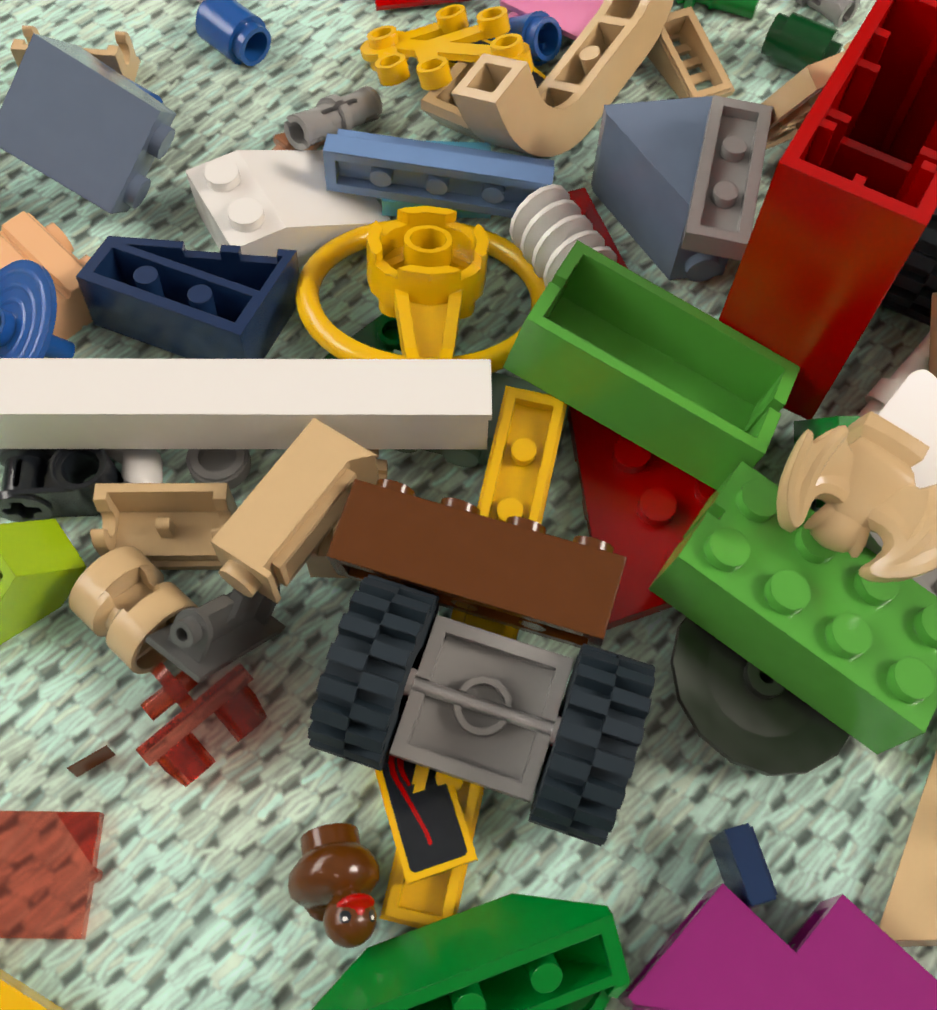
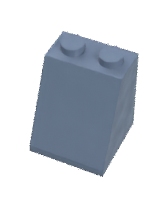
[0,33,177,214]
[591,95,729,282]

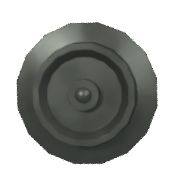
[670,617,850,776]

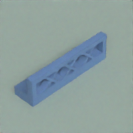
[323,128,555,218]

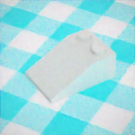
[186,150,391,267]

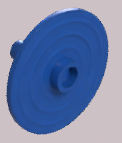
[0,260,75,358]

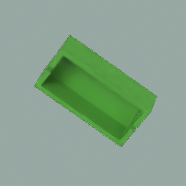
[503,240,800,490]
[648,461,937,755]

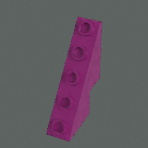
[618,883,937,1010]

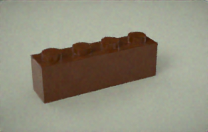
[326,479,627,648]

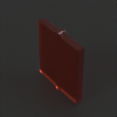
[0,811,104,940]

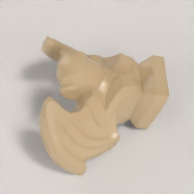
[776,411,937,583]

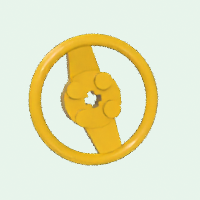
[295,206,545,373]

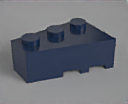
[76,236,300,359]

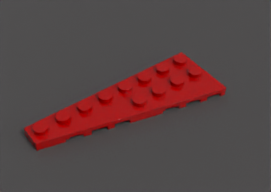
[568,187,720,630]

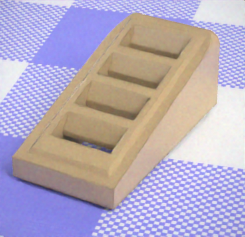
[647,6,735,98]

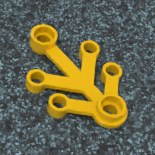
[360,4,534,91]

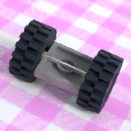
[308,574,655,846]

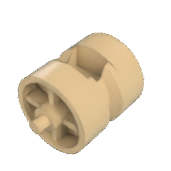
[68,546,198,674]

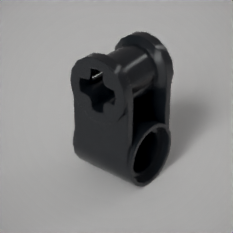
[0,449,124,522]

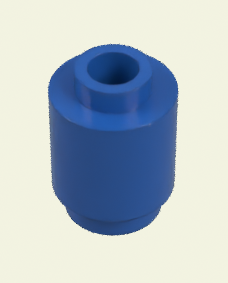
[195,0,271,66]

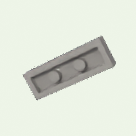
[681,95,773,261]

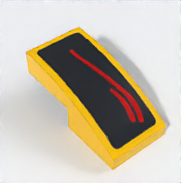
[375,755,478,885]

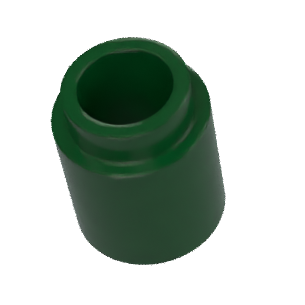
[761,12,843,74]

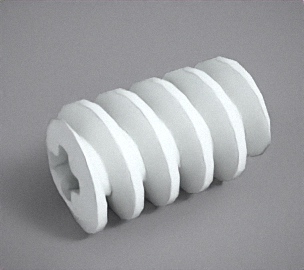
[509,184,617,288]

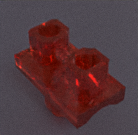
[135,662,267,787]

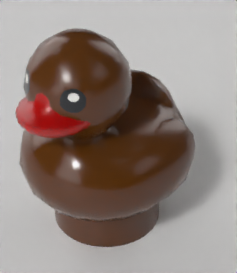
[288,823,380,948]

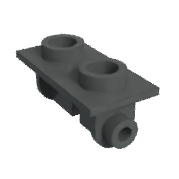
[145,586,286,683]

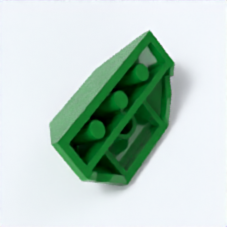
[311,893,631,1010]

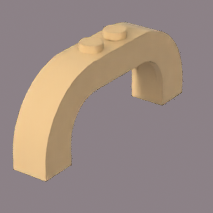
[451,0,674,157]

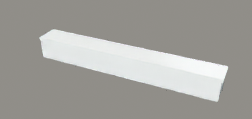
[0,358,492,450]

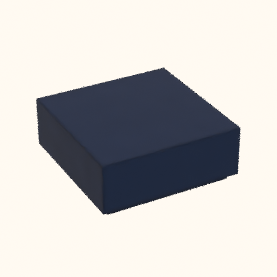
[709,823,778,909]

